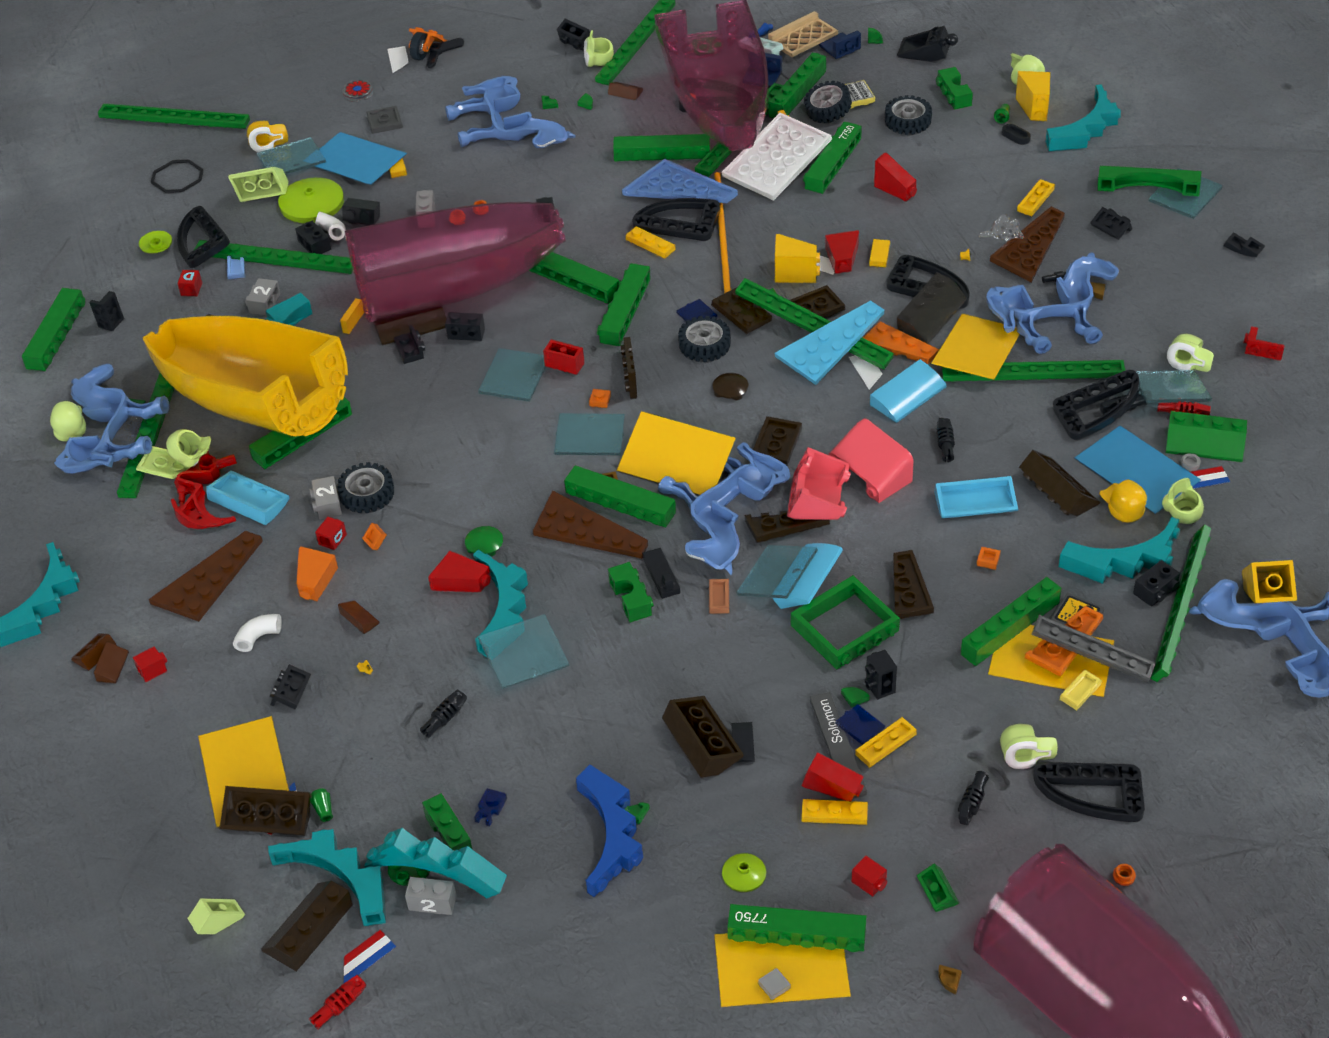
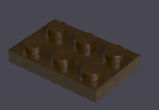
[789,285,845,328]
[711,287,772,334]
[753,416,802,466]

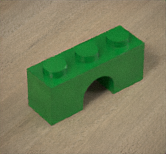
[936,67,973,110]
[608,562,654,623]
[422,793,472,851]

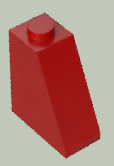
[874,152,917,201]
[825,230,859,274]
[428,551,491,592]
[801,752,864,802]

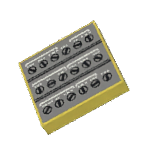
[845,80,875,108]

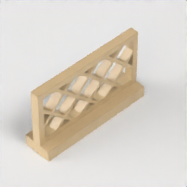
[768,11,838,57]

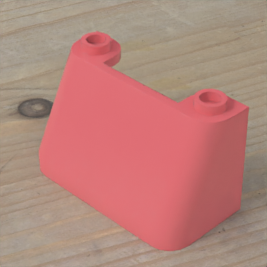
[828,418,914,503]
[787,447,851,520]

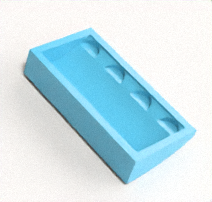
[870,359,946,423]
[206,470,289,525]
[934,476,1018,518]
[772,543,843,609]

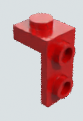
[1243,326,1285,360]

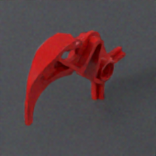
[171,451,237,529]

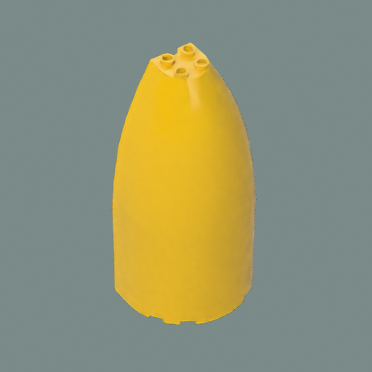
[143,316,348,437]

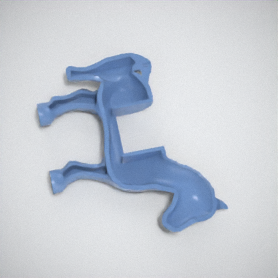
[445,76,575,148]
[986,252,1119,354]
[54,364,169,474]
[658,442,790,575]
[1189,579,1329,698]

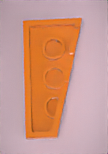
[863,321,939,364]
[1025,606,1103,677]

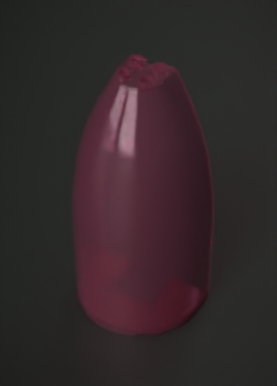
[654,0,769,151]
[344,202,566,322]
[973,844,1243,1038]

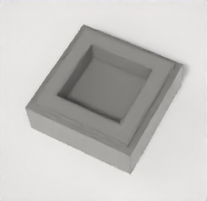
[758,968,791,1000]

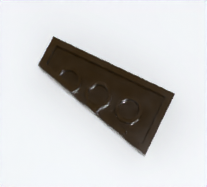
[620,337,637,399]
[744,511,830,543]
[893,550,934,619]

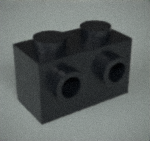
[556,19,590,51]
[342,198,380,226]
[295,221,332,254]
[445,312,485,341]
[1133,560,1180,607]
[864,650,897,700]

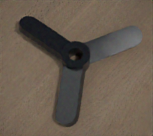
[427,38,464,68]

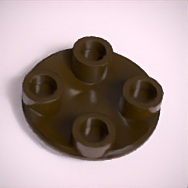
[712,373,749,400]

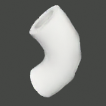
[315,211,346,240]
[233,614,282,652]

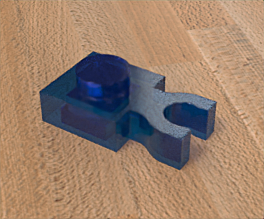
[474,788,507,826]

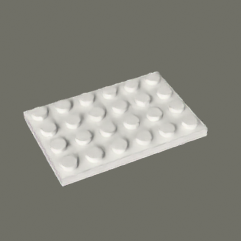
[722,113,832,201]

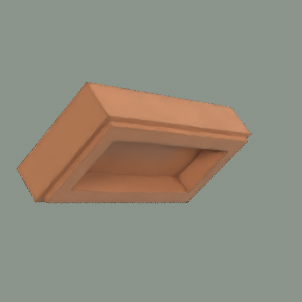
[709,579,729,614]

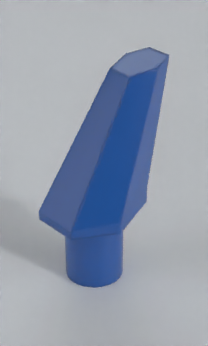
[754,23,773,37]

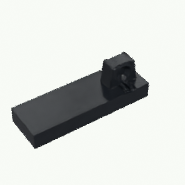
[642,547,680,599]

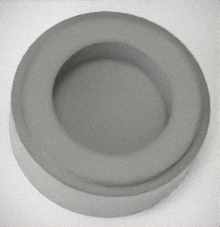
[1181,454,1201,472]

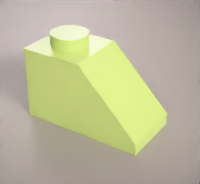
[187,898,245,934]

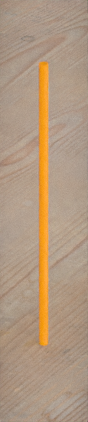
[714,172,731,293]

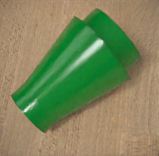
[994,104,1010,124]
[310,788,333,822]

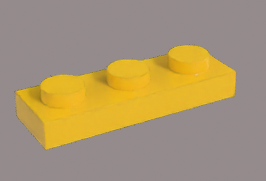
[1017,179,1055,216]
[626,226,675,258]
[855,717,917,768]
[802,799,868,825]

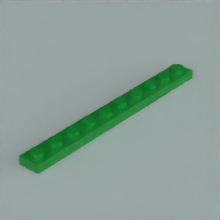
[595,0,675,85]
[695,83,783,177]
[98,104,250,129]
[194,240,357,274]
[735,278,894,370]
[941,360,1126,381]
[117,373,175,498]
[1150,524,1211,682]

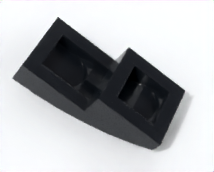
[1223,232,1265,257]
[731,722,755,763]

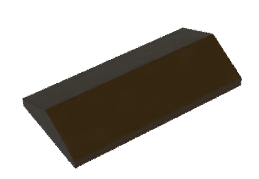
[373,304,447,346]
[220,786,310,836]

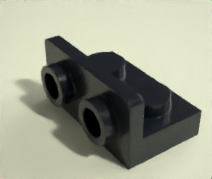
[1091,207,1132,240]
[89,291,124,331]
[393,325,425,364]
[269,664,311,709]

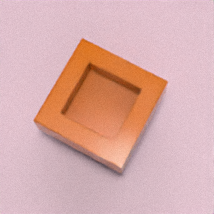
[589,389,611,408]
[362,523,387,550]
[977,547,1001,570]

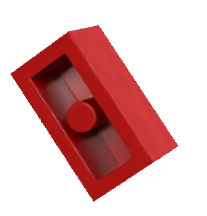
[543,339,585,375]

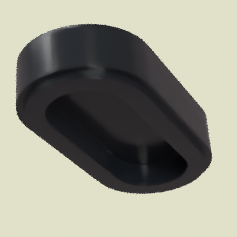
[1002,124,1031,145]

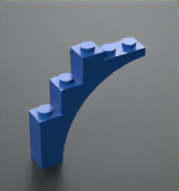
[576,764,643,897]

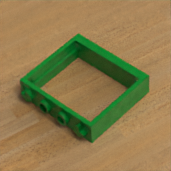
[791,575,900,670]

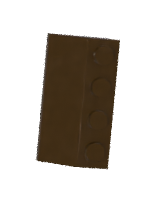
[1019,450,1100,516]
[662,696,744,778]
[261,881,353,972]

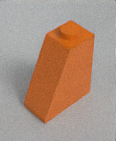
[297,546,338,601]

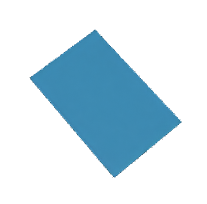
[304,132,407,185]
[1075,426,1201,514]

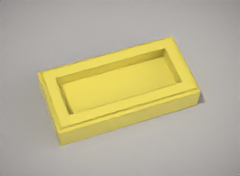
[1060,670,1102,710]

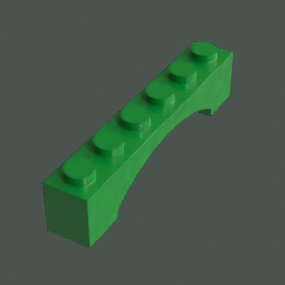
[1097,166,1201,196]

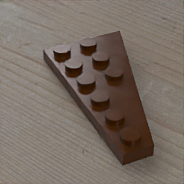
[990,206,1065,283]
[533,491,648,559]
[149,531,263,622]

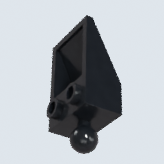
[897,26,958,62]

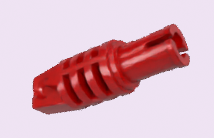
[1157,400,1211,416]
[309,975,366,1030]

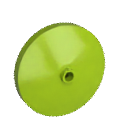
[278,177,344,223]

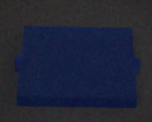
[676,299,717,321]
[835,704,885,745]

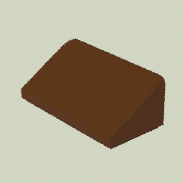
[608,82,643,100]
[338,601,380,634]
[71,633,116,670]
[94,642,129,683]

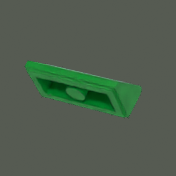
[916,863,959,912]

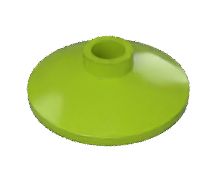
[139,231,172,253]
[722,853,766,892]

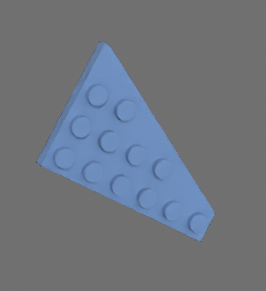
[622,159,738,203]

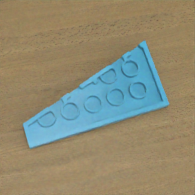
[774,300,884,385]

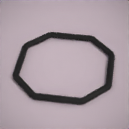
[151,159,204,193]

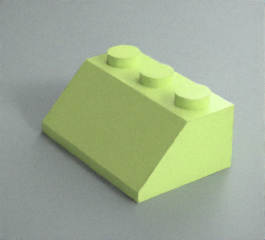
[228,167,288,202]

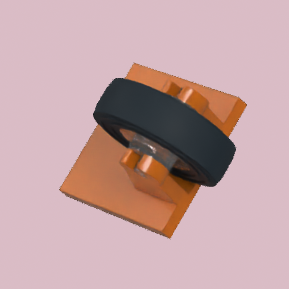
[409,27,447,60]

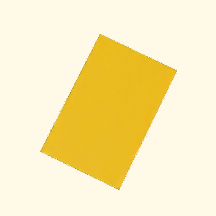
[931,314,1020,380]
[617,411,736,495]
[988,625,1114,697]
[198,716,289,827]
[714,933,851,1007]

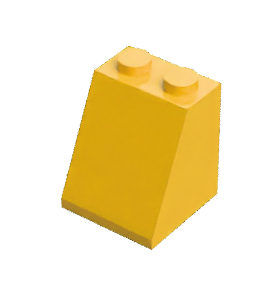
[1016,71,1050,121]
[775,234,820,283]
[1242,560,1297,604]

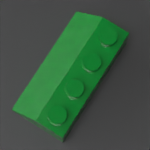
[1165,411,1247,462]

